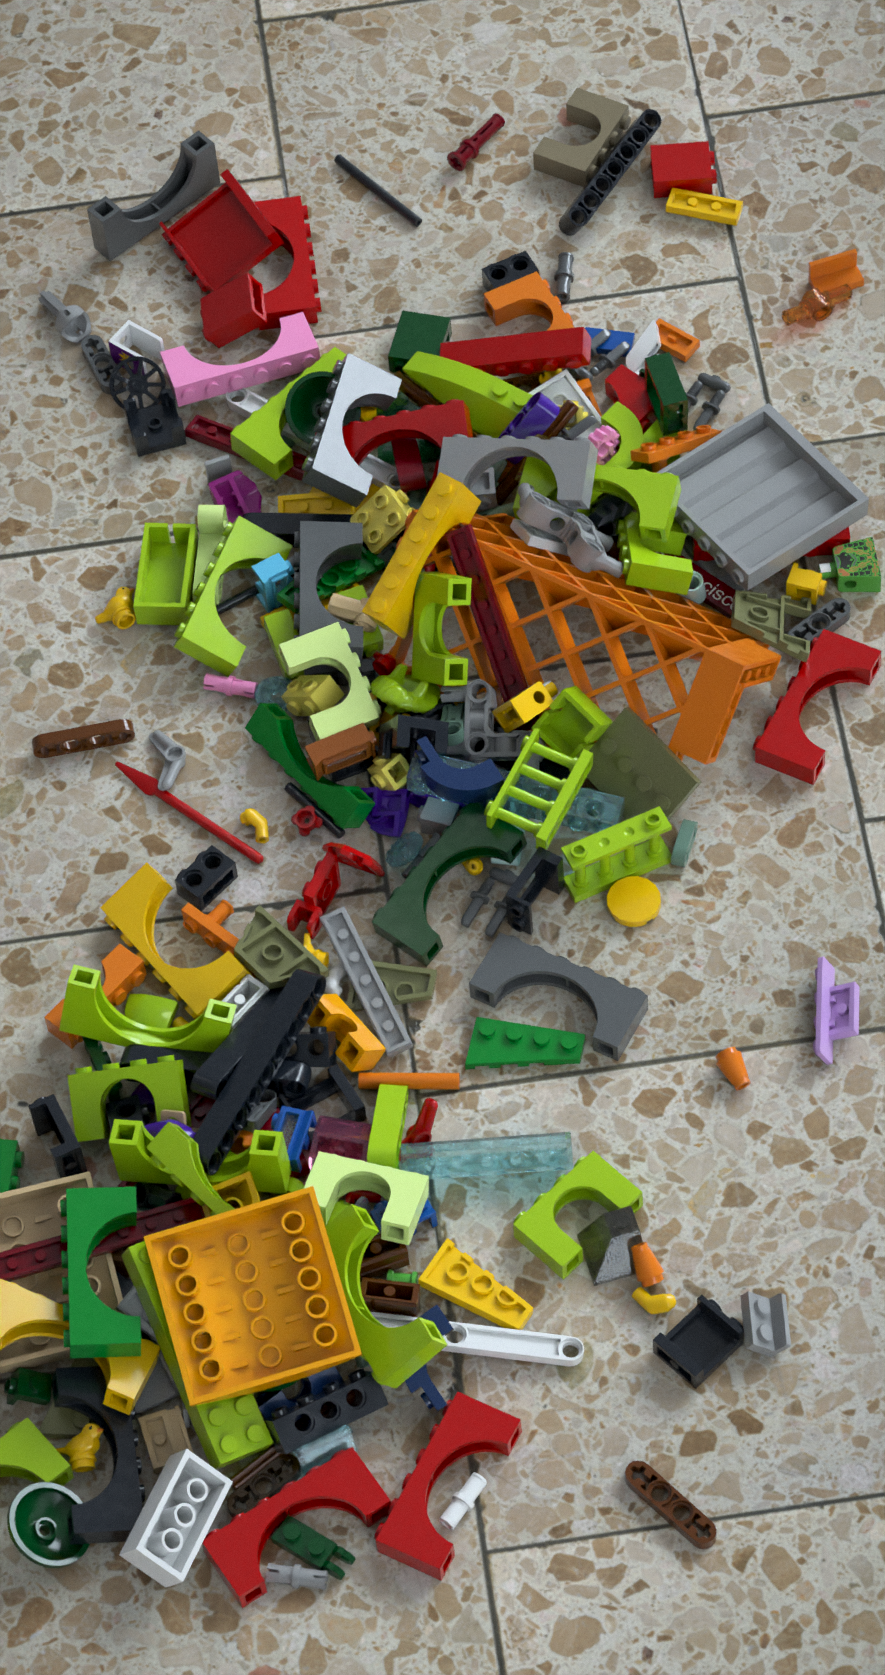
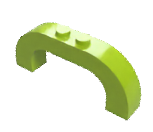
[551,401,643,521]

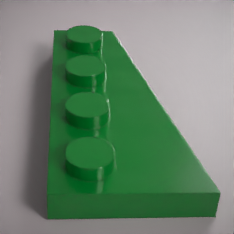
[277,546,384,614]
[465,1017,586,1070]

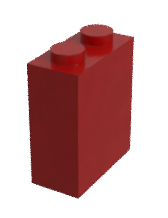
[650,141,717,198]
[200,272,267,348]

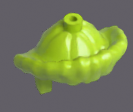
[370,664,441,716]

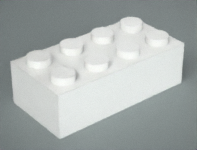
[119,1449,233,1588]

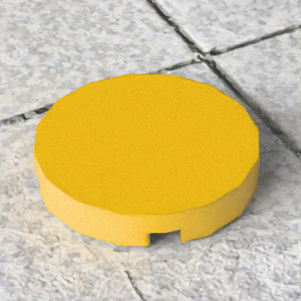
[607,876,661,927]

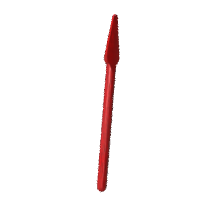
[115,762,264,864]

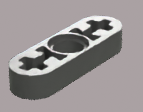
[81,335,123,395]
[788,598,851,646]

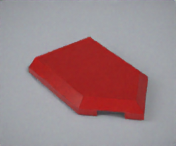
[322,842,385,877]

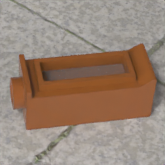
[305,722,378,781]

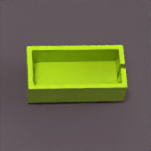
[133,523,199,625]

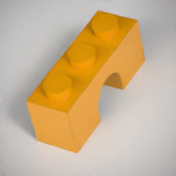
[307,993,386,1072]

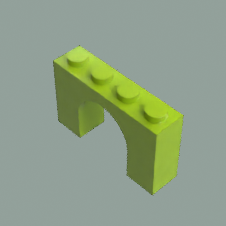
[615,512,693,595]
[411,571,472,686]
[264,585,384,681]
[67,1055,191,1142]
[513,1151,643,1280]

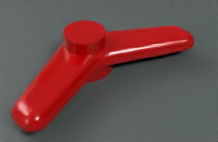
[399,1098,438,1162]

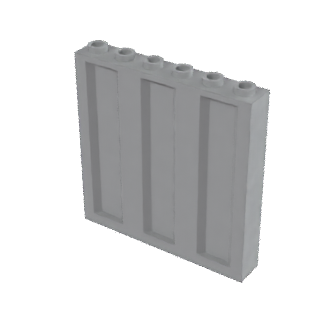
[656,403,869,591]

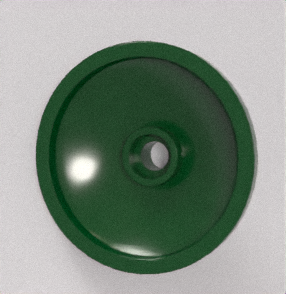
[285,371,361,444]
[7,1482,90,1568]

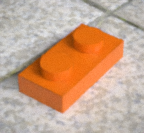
[656,318,700,363]

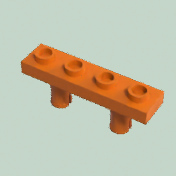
[630,425,722,473]
[181,899,256,978]

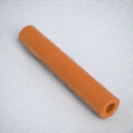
[358,1072,460,1090]

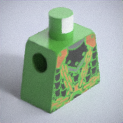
[818,537,881,592]

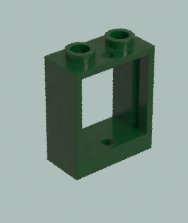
[645,352,688,436]

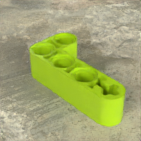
[367,1084,409,1170]

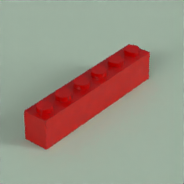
[440,326,591,377]

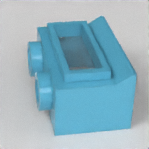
[251,553,294,613]

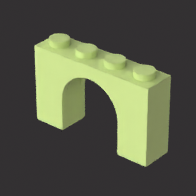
[278,622,382,741]
[303,1151,429,1245]

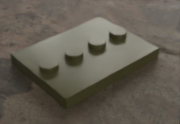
[587,707,702,841]

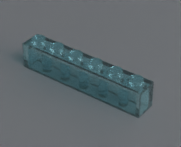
[400,1132,573,1180]

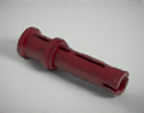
[447,113,505,171]

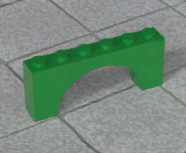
[60,1187,141,1358]

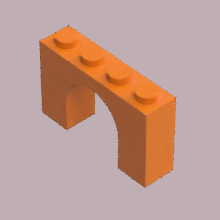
[484,271,574,375]

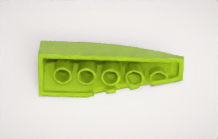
[403,351,533,438]

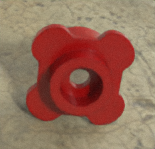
[372,652,396,676]
[291,805,323,837]

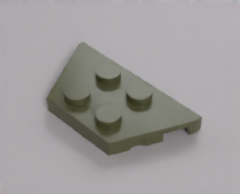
[234,905,329,989]

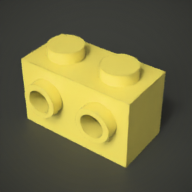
[281,675,344,716]

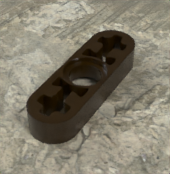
[227,1454,301,1518]

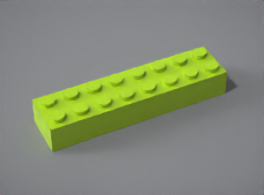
[121,1241,273,1470]

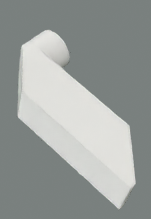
[626,320,661,375]

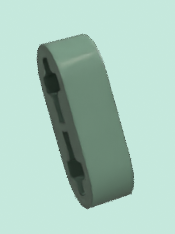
[671,819,698,867]

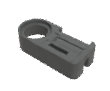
[242,1089,277,1133]

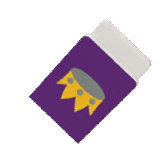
[108,320,165,375]

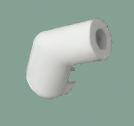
[324,962,346,996]

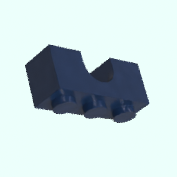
[255,1366,344,1422]

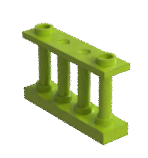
[484,728,593,850]
[561,806,672,903]

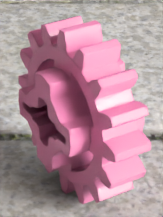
[588,425,620,466]

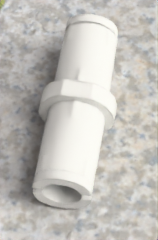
[439,1472,487,1531]

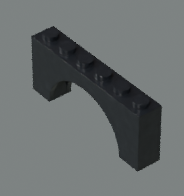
[51,1366,145,1545]

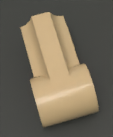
[327,593,377,632]

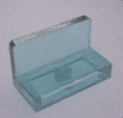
[294,1425,358,1475]

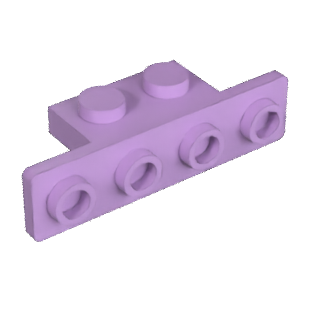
[813,956,859,1065]

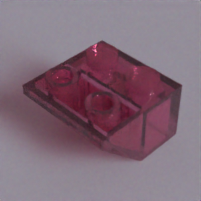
[309,1115,372,1169]

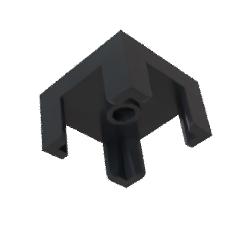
[123,388,187,457]
[378,714,449,764]

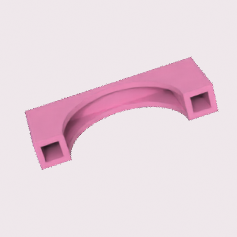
[160,312,320,407]

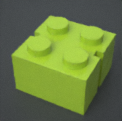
[532,686,613,758]

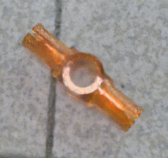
[782,284,853,326]

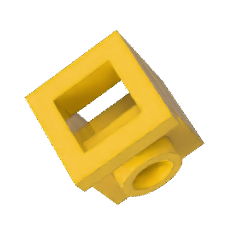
[786,562,827,605]

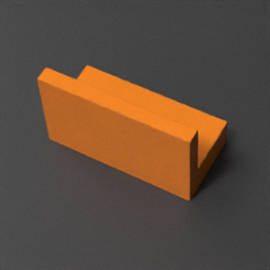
[808,249,864,300]

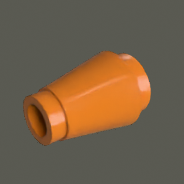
[716,1047,751,1090]
[631,1242,664,1287]

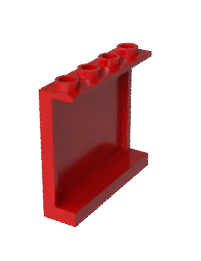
[159,169,284,293]

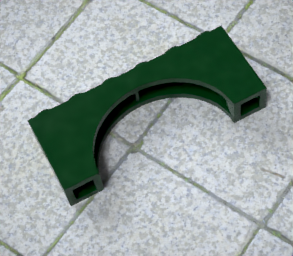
[372,802,527,967]

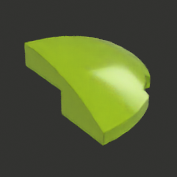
[125,994,179,1028]

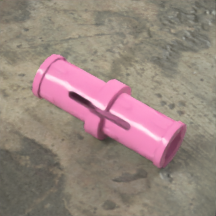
[203,673,258,699]

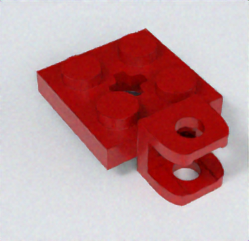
[287,852,341,939]

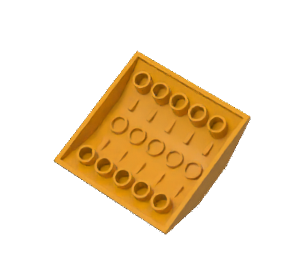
[143,1186,362,1406]

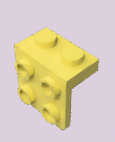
[350,485,416,554]

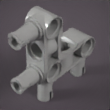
[517,483,623,578]
[441,679,547,786]

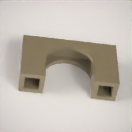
[533,88,631,187]

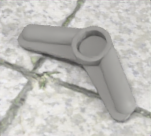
[149,730,186,791]

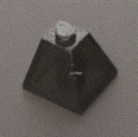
[577,1206,643,1286]

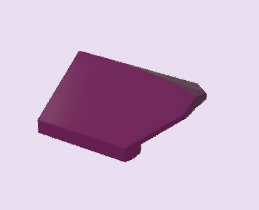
[207,470,262,523]

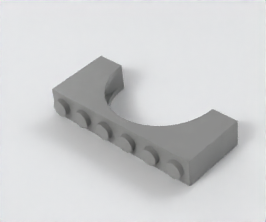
[437,434,598,509]

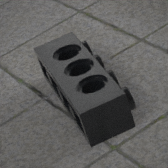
[264,1368,389,1454]

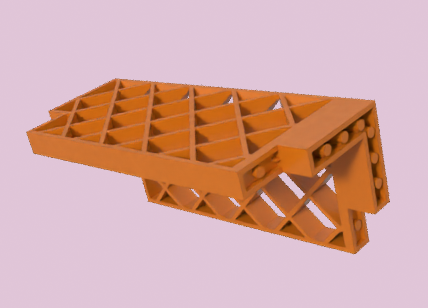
[389,509,782,765]

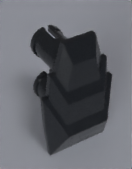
[588,493,634,536]

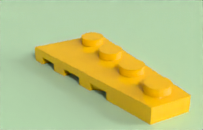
[418,1238,533,1330]

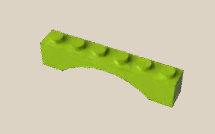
[146,1121,236,1216]

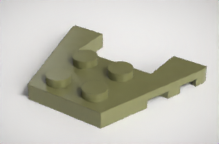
[731,590,811,662]

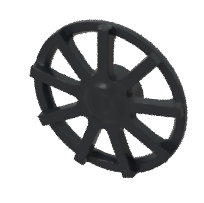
[109,356,166,410]

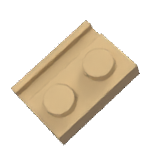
[138,1405,194,1474]

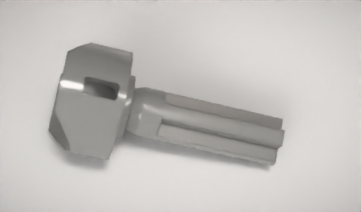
[38,290,91,343]

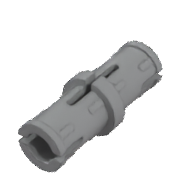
[265,1563,328,1590]

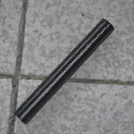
[284,782,345,839]

